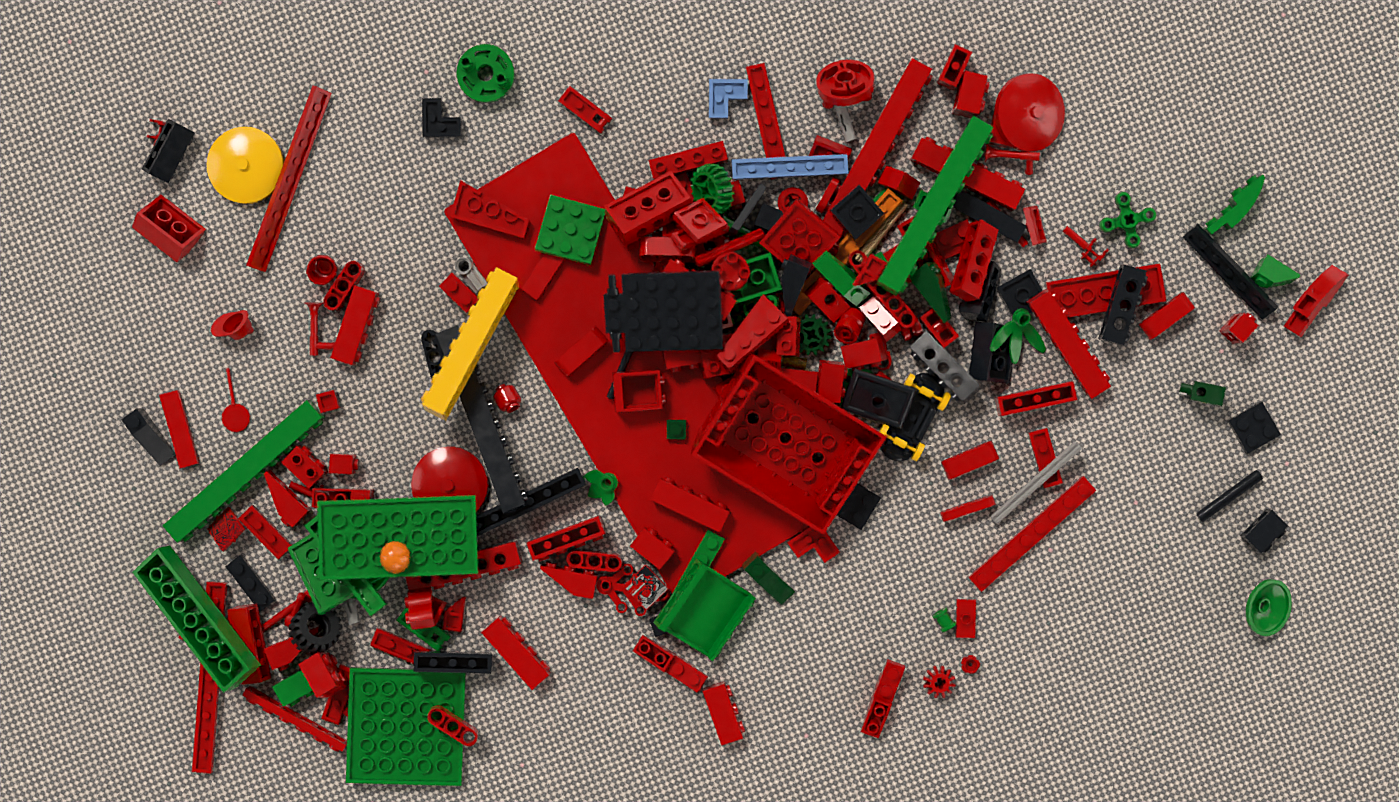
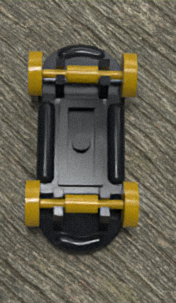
[879,373,951,462]

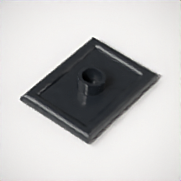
[841,368,917,430]

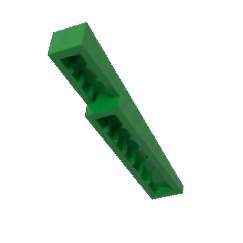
[304,515,387,617]

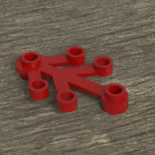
[596,563,670,616]

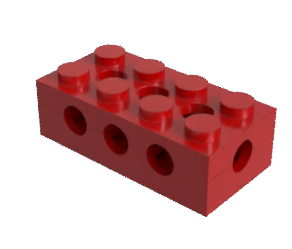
[604,171,691,246]

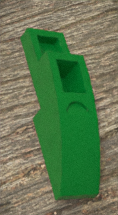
[1204,174,1265,235]

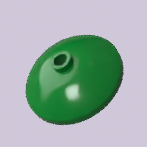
[1245,579,1292,636]

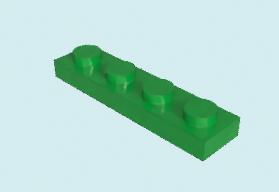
[671,529,725,596]

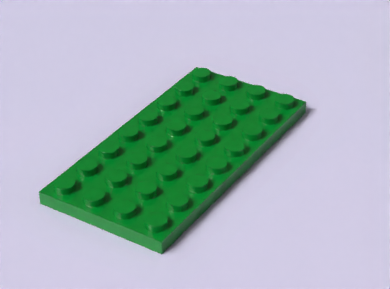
[317,495,478,580]

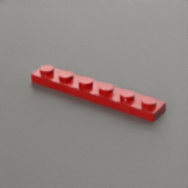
[746,63,786,180]
[242,686,347,752]

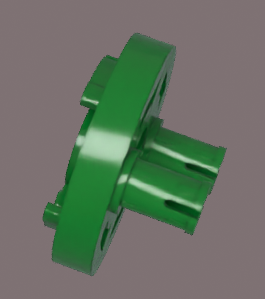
[456,44,515,103]

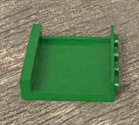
[653,559,756,661]

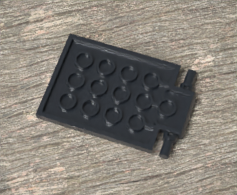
[603,270,724,352]

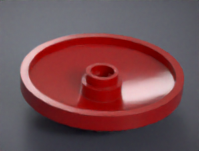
[994,73,1065,152]
[411,446,488,512]

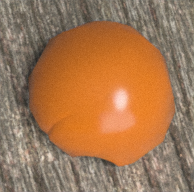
[380,541,410,574]

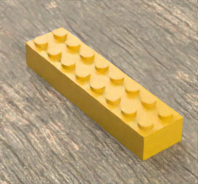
[421,267,519,421]

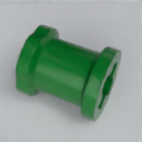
[932,607,957,633]

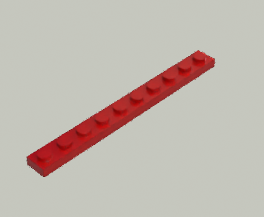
[246,85,332,272]
[192,581,227,774]

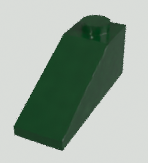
[908,261,952,323]
[742,551,795,605]

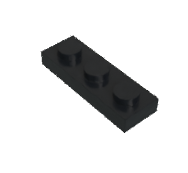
[225,554,277,612]

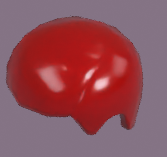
[306,255,337,285]

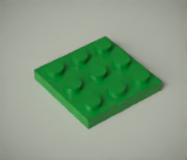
[535,195,605,266]

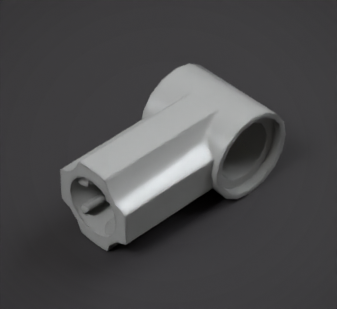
[455,257,488,295]

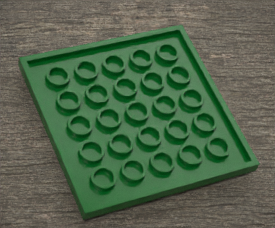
[346,667,466,786]

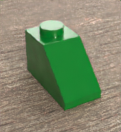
[1250,254,1300,289]

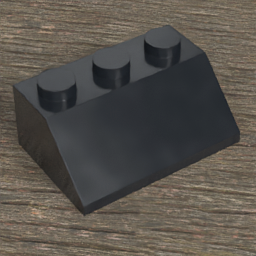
[969,322,1013,384]

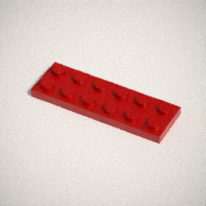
[1045,263,1167,318]

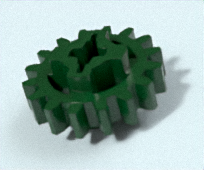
[799,314,832,355]

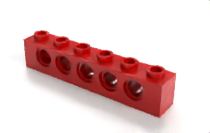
[405,540,523,590]

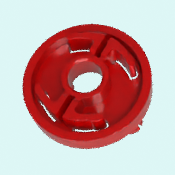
[816,60,875,109]

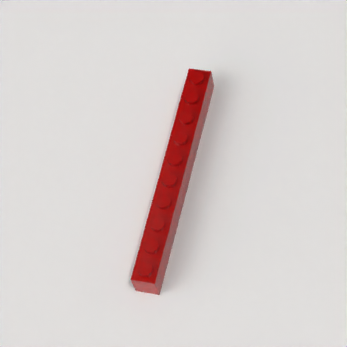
[823,58,933,237]

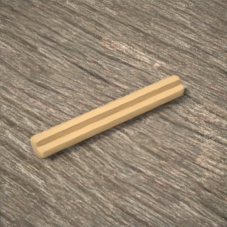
[854,201,908,264]

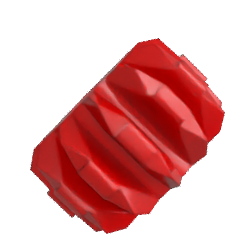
[923,665,956,698]

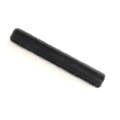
[1196,470,1263,522]

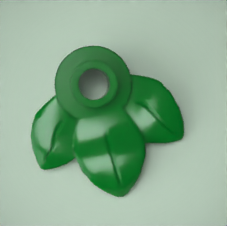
[584,470,618,506]

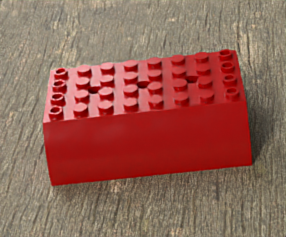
[691,354,887,535]

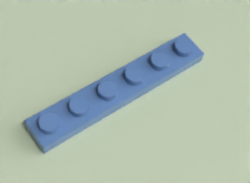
[731,154,848,180]

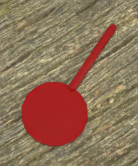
[222,368,250,432]

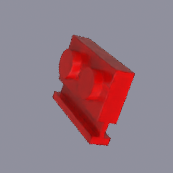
[933,219,969,260]

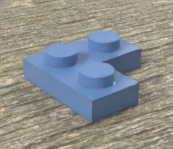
[709,79,748,119]

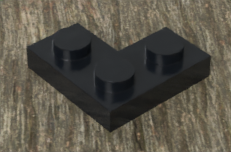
[422,98,462,138]

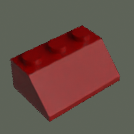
[132,195,206,262]

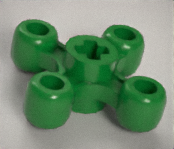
[1099,192,1157,249]

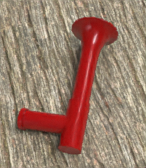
[985,144,1040,175]
[304,302,335,356]

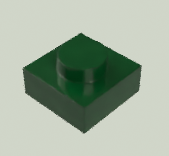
[667,420,686,439]

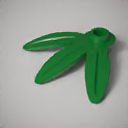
[990,308,1046,365]

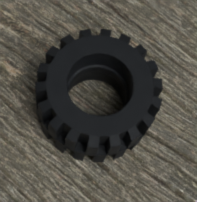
[288,603,342,655]

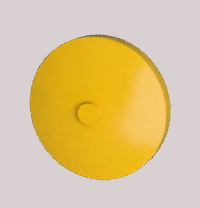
[207,127,284,204]

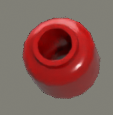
[493,384,522,413]

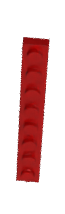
[968,476,1097,592]

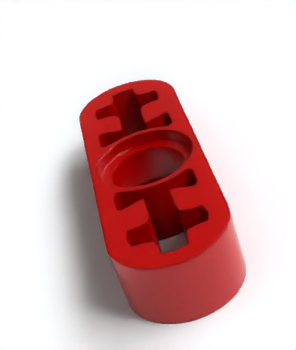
[940,495,996,522]

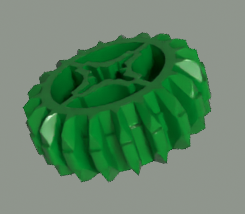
[690,163,735,215]

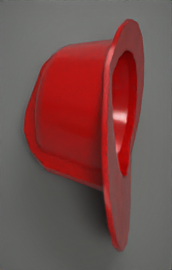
[211,310,254,340]

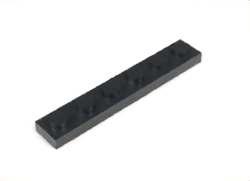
[1183,224,1278,320]

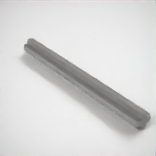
[991,441,1082,524]

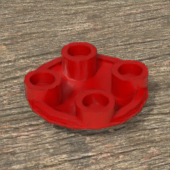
[711,252,750,291]

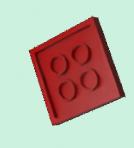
[759,199,841,274]

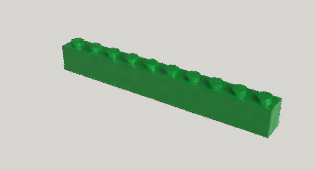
[876,115,993,296]
[162,400,325,543]

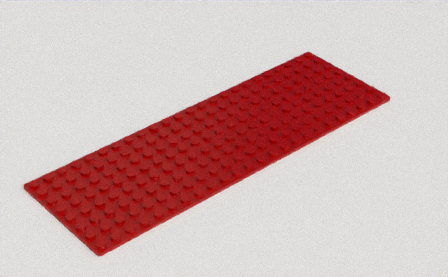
[444,133,808,593]

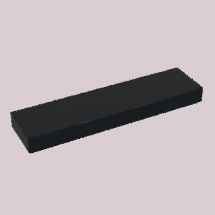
[953,190,1027,243]

